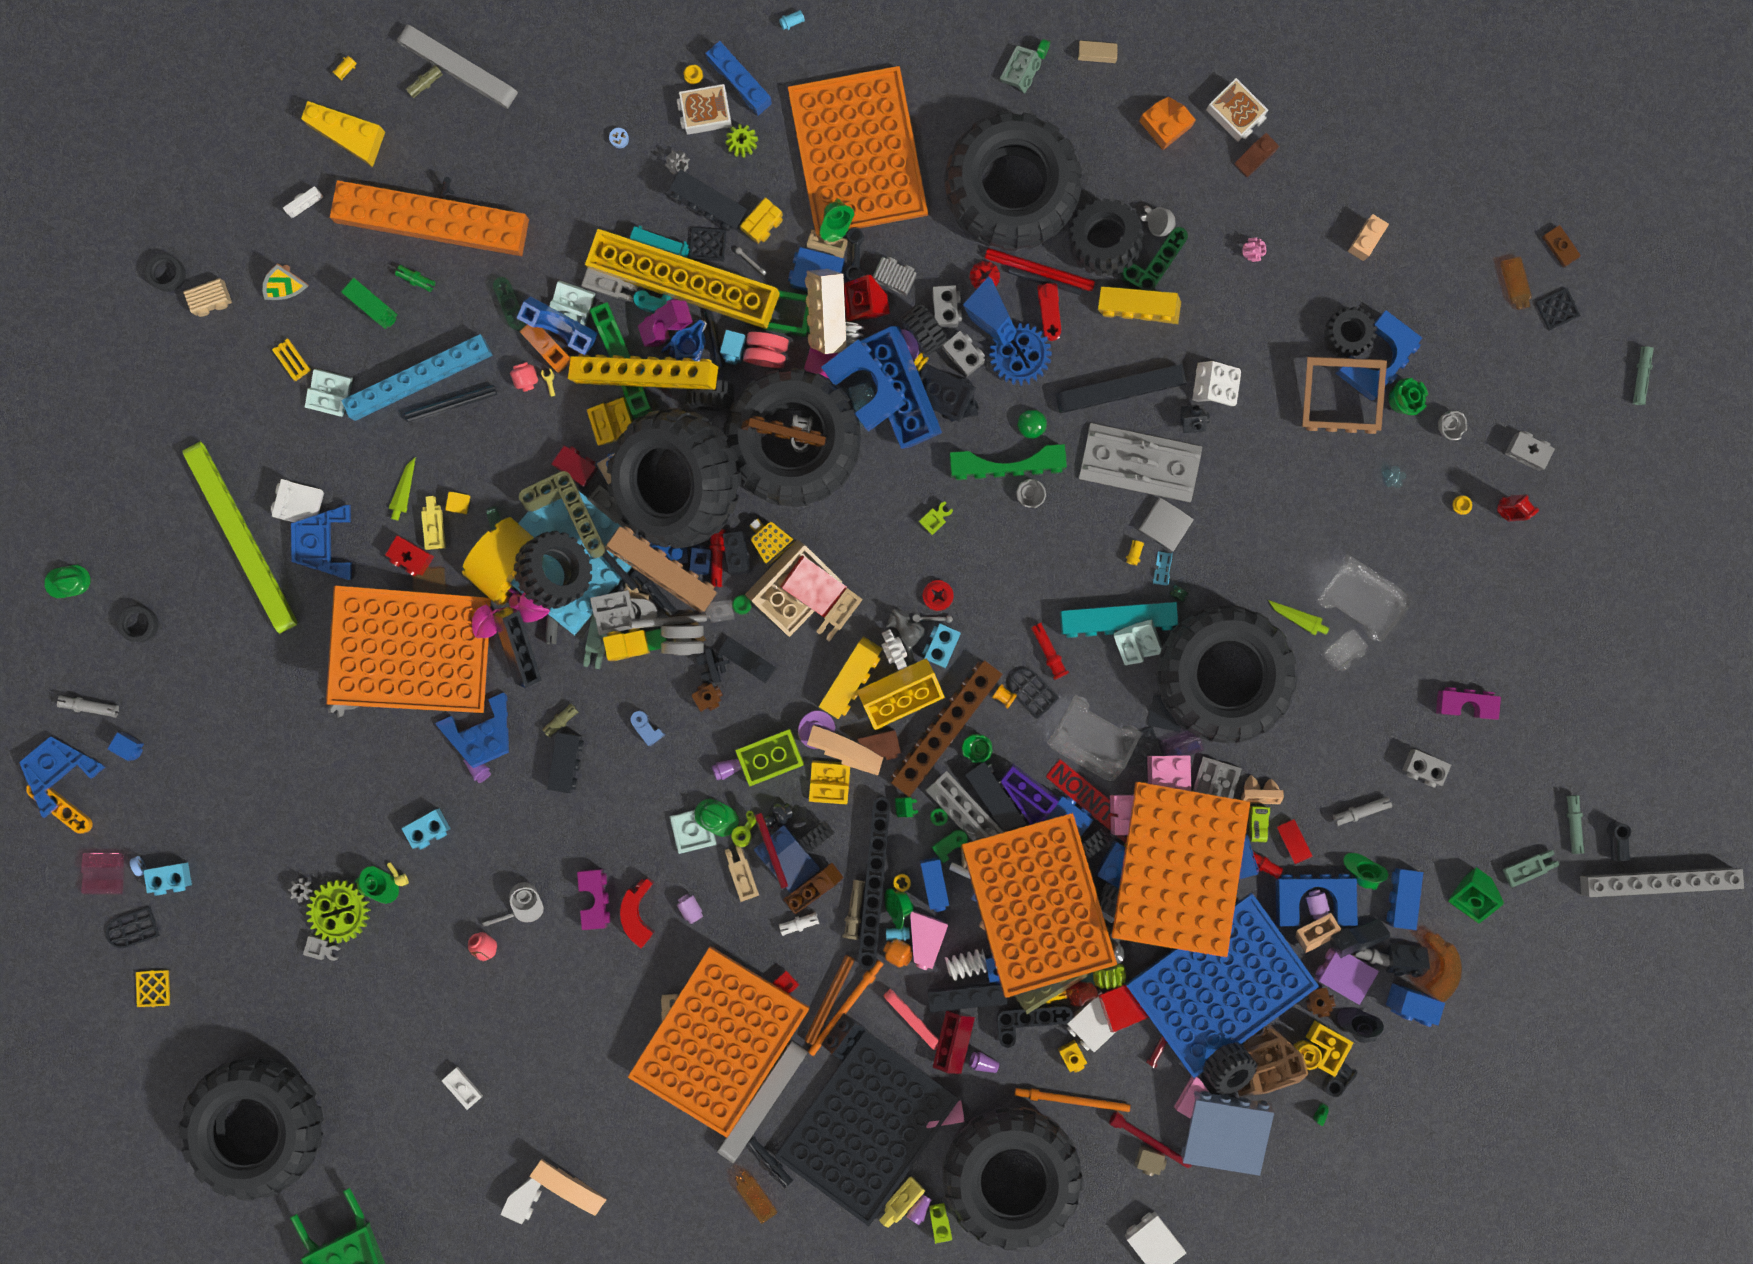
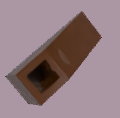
[783,863,844,914]

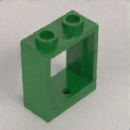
[341,278,397,329]
[761,290,810,337]

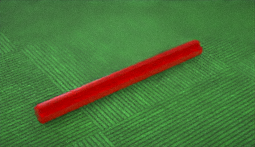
[985,248,1095,291]

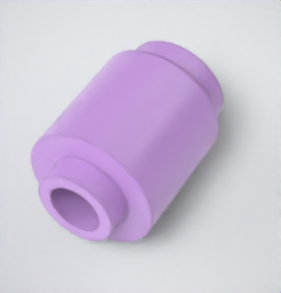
[1306,889,1330,919]
[677,894,703,924]

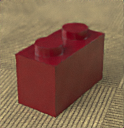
[551,446,598,488]

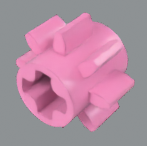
[1242,237,1266,262]

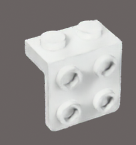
[1193,361,1241,406]
[271,479,324,522]

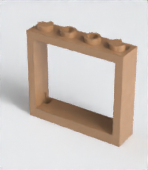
[1302,357,1387,434]

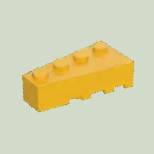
[301,101,385,167]
[1098,287,1181,324]
[819,636,883,719]

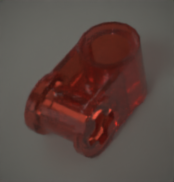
[1066,981,1098,1007]

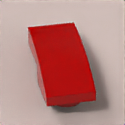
[1277,819,1313,864]

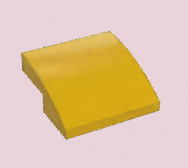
[587,397,633,446]
[809,760,850,804]

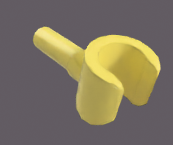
[541,369,555,397]
[387,862,409,886]

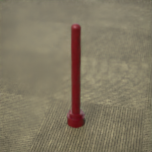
[1109,1111,1192,1168]

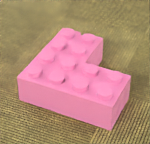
[1110,755,1191,835]

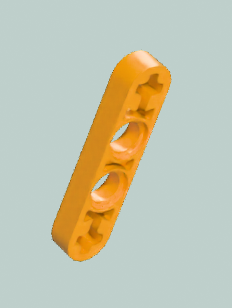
[26,785,93,833]

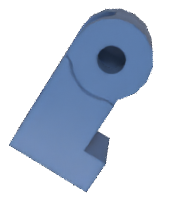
[631,711,665,746]

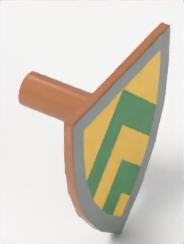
[262,263,309,300]

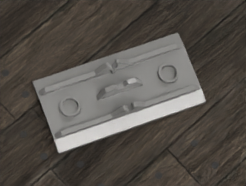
[1079,423,1202,503]

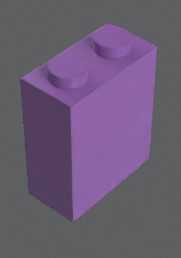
[1315,948,1379,1005]

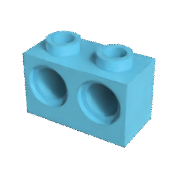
[720,330,747,365]
[922,624,961,668]
[402,809,450,850]
[143,862,192,896]

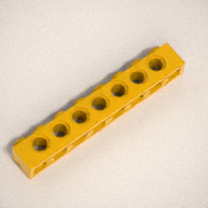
[568,354,718,390]

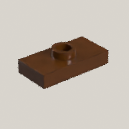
[1542,225,1581,268]

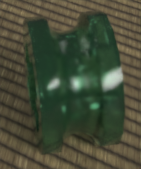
[1169,585,1189,602]

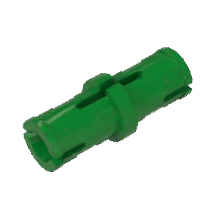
[395,265,435,292]

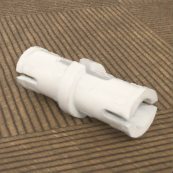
[779,912,819,936]

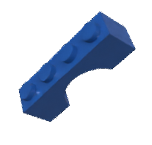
[706,41,772,116]
[517,297,598,355]

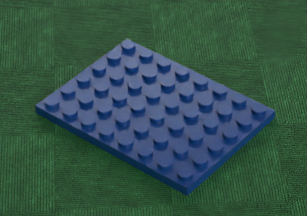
[1125,892,1319,1078]

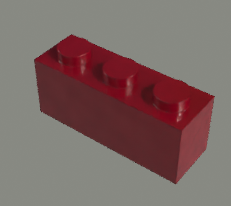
[933,1011,975,1074]

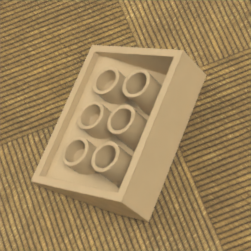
[745,539,842,637]

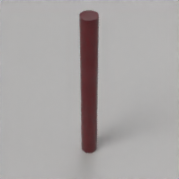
[755,813,788,889]

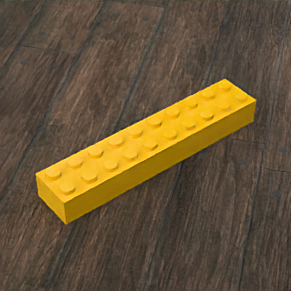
[585,229,780,329]

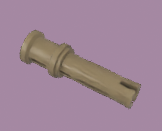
[842,880,866,940]

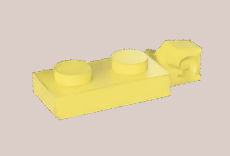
[421,496,446,550]
[879,1177,926,1228]

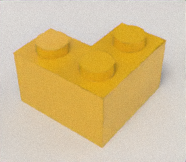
[603,628,650,661]
[1306,1020,1354,1077]

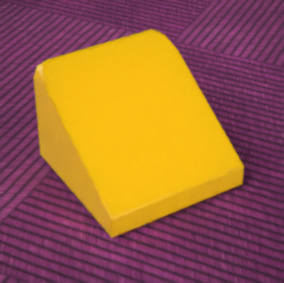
[446,491,470,515]

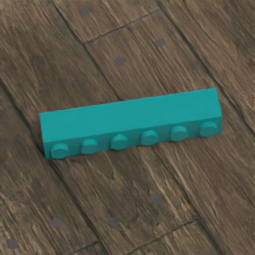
[1060,602,1178,638]

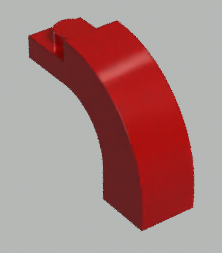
[620,877,655,948]

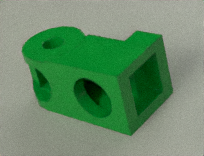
[931,830,967,863]

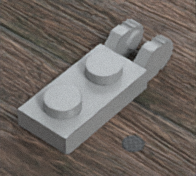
[581,268,638,302]

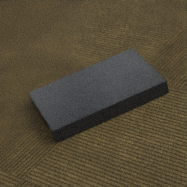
[919,363,977,422]

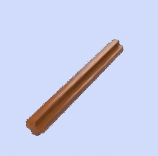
[805,955,854,1045]

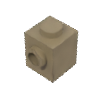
[1135,1145,1167,1176]

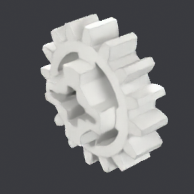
[881,630,908,671]

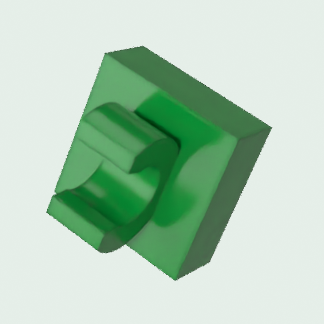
[895,797,918,817]

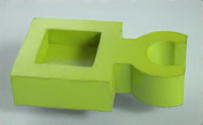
[919,501,953,535]

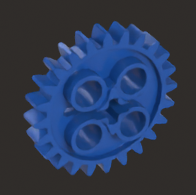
[990,323,1052,386]

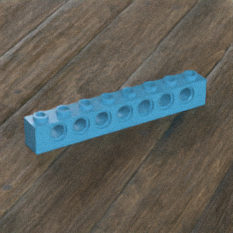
[341,334,493,421]

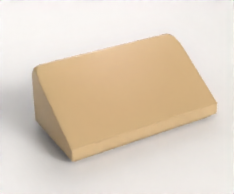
[1078,41,1117,63]
[806,230,848,258]

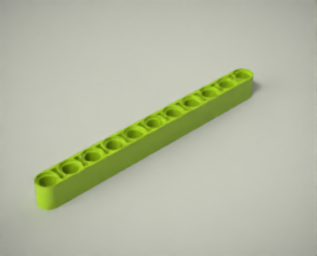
[183,441,298,634]

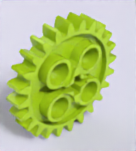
[306,880,371,943]

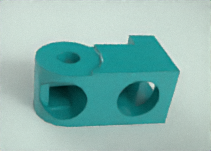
[634,290,672,314]

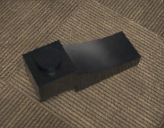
[719,636,776,684]
[1330,919,1390,958]

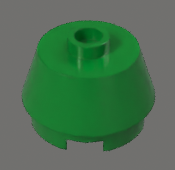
[1389,378,1428,415]

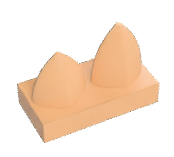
[1241,775,1284,804]

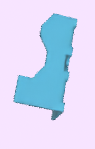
[1153,551,1172,585]

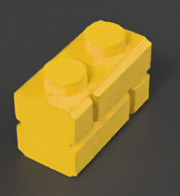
[740,198,783,244]

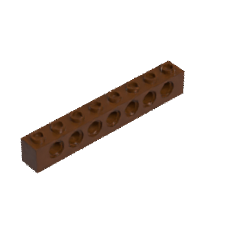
[891,660,1003,797]

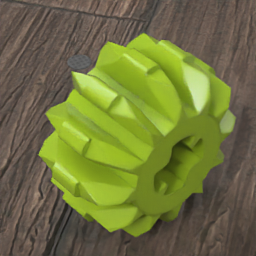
[725,124,758,158]
[1093,964,1126,989]

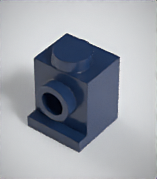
[688,546,711,575]

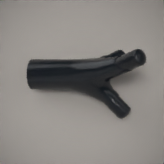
[438,177,454,199]

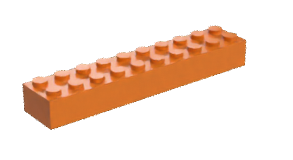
[330,180,529,256]

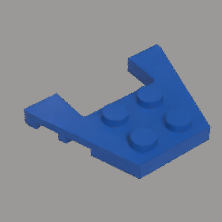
[291,505,352,580]
[436,693,509,768]
[19,736,105,818]

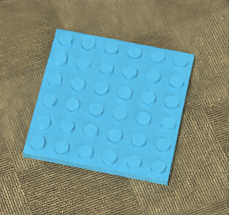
[510,481,637,636]

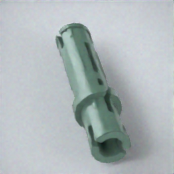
[1632,346,1654,405]
[1566,795,1584,854]

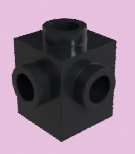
[1180,404,1210,433]

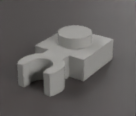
[303,935,341,961]

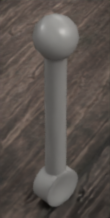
[735,247,766,276]
[913,614,953,623]
[482,913,515,927]

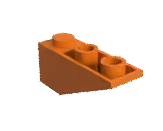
[520,324,571,374]

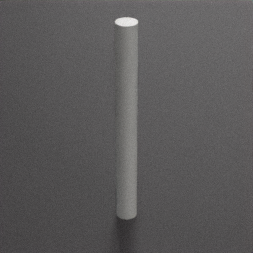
[630,614,707,629]

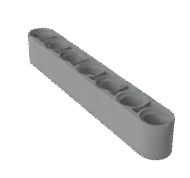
[397,24,518,109]
[717,1041,808,1163]

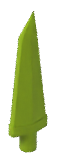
[389,457,416,521]
[1268,600,1329,635]

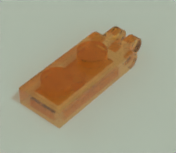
[1500,256,1532,310]
[735,1171,778,1224]

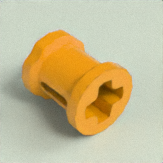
[992,684,1017,709]

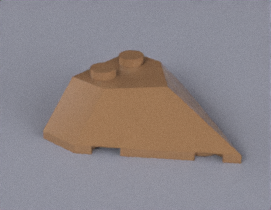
[1238,1024,1308,1097]

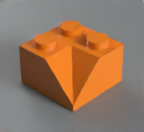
[1139,97,1196,150]

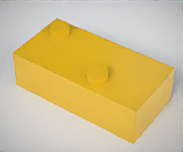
[857,658,945,730]

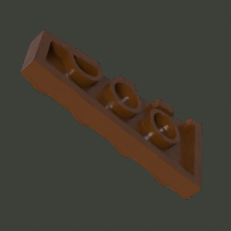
[741,416,826,446]

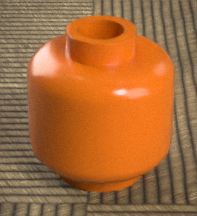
[883,939,913,968]

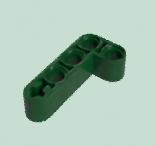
[1121,227,1188,291]

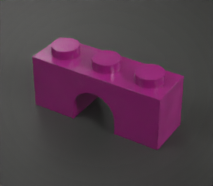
[638,299,693,347]
[1436,687,1501,720]
[577,869,610,930]

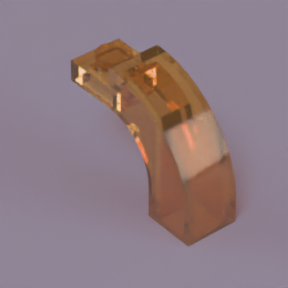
[1423,932,1462,1002]

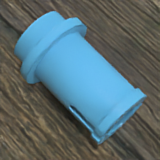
[779,10,805,30]
[886,926,910,941]

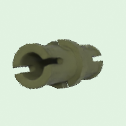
[405,65,443,99]
[542,703,579,737]

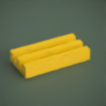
[272,338,311,381]

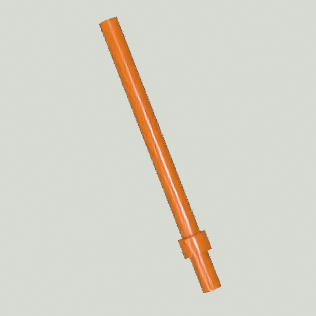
[808,959,884,1056]
[1015,1088,1130,1112]

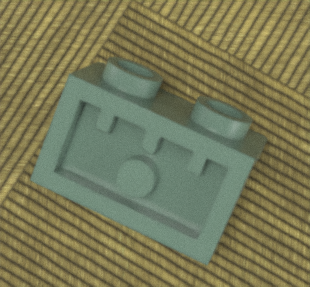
[1000,46,1042,93]

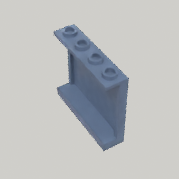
[1181,1091,1274,1176]

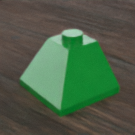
[1448,867,1504,924]

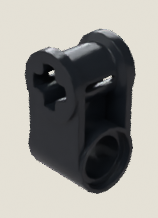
[1322,1061,1358,1097]

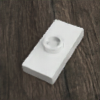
[283,186,323,218]

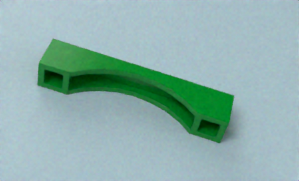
[590,302,653,419]
[949,444,1067,480]

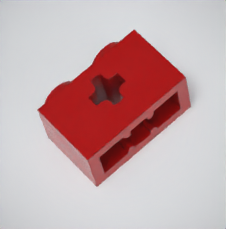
[385,535,434,576]

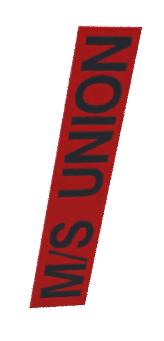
[1046,759,1127,843]

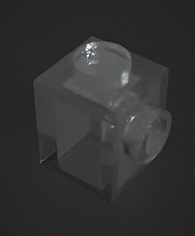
[706,600,735,623]

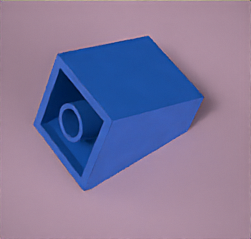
[963,276,1017,346]

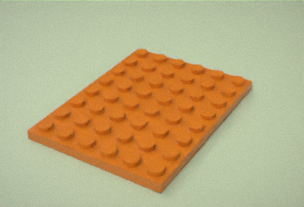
[788,66,928,237]
[326,586,491,713]
[1112,782,1250,957]
[961,813,1117,998]
[628,946,810,1138]

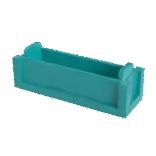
[630,225,690,258]

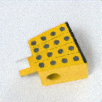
[750,519,795,566]

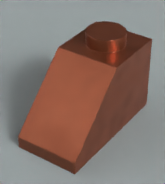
[1234,133,1279,178]
[858,730,901,760]

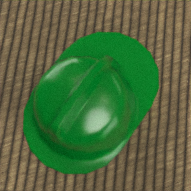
[820,198,854,242]
[45,565,91,598]
[694,799,739,837]
[1343,853,1388,890]
[355,866,399,904]
[884,888,913,930]

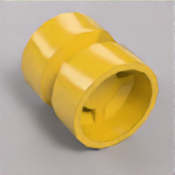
[1293,1040,1322,1070]

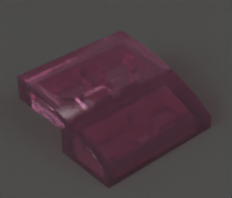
[81,853,124,894]

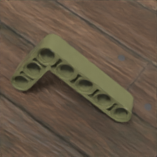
[519,471,605,558]

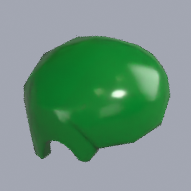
[1017,409,1047,439]
[962,734,993,763]

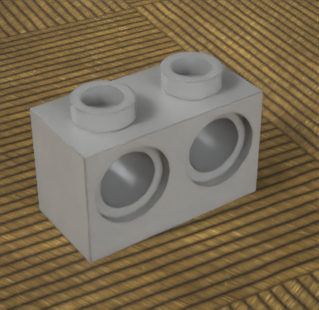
[932,285,962,328]
[942,331,985,378]
[1402,749,1451,788]

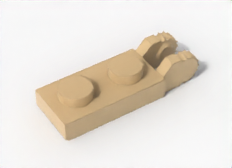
[817,588,863,642]
[725,846,759,902]

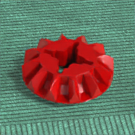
[970,261,1000,289]
[923,580,954,611]

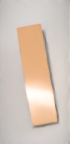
[807,725,883,775]
[529,1159,607,1215]

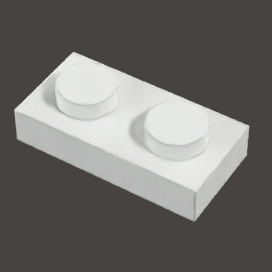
[442,1067,483,1110]

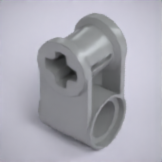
[791,415,813,453]

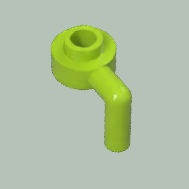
[731,811,756,847]

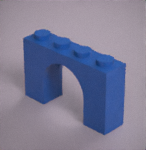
[1335,310,1422,401]
[821,340,906,431]
[1275,874,1358,926]

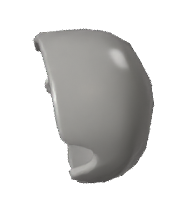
[1438,410,1467,440]
[1016,479,1046,508]

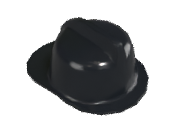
[1337,1007,1384,1043]

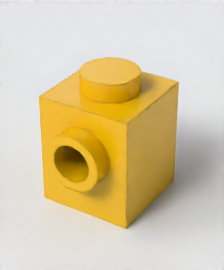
[1058,1040,1087,1073]

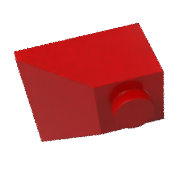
[844,275,890,322]

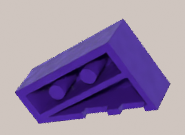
[1001,763,1059,825]

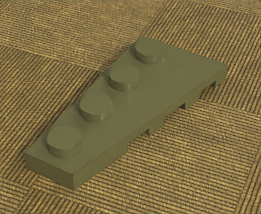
[1014,972,1092,1014]

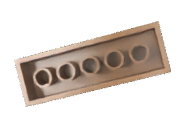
[605,526,717,613]

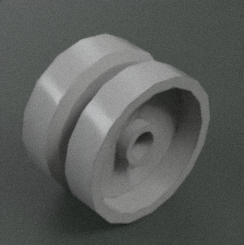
[661,625,704,655]

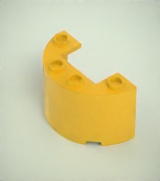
[462,517,534,606]

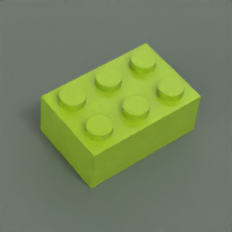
[735,729,804,787]

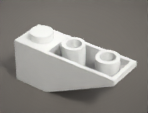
[501,1178,542,1224]

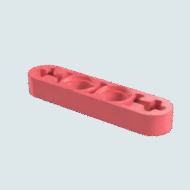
[883,989,939,1050]

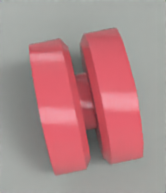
[743,332,789,368]

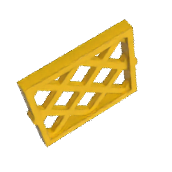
[136,970,170,1007]

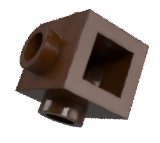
[692,682,723,712]
[1306,987,1336,1018]

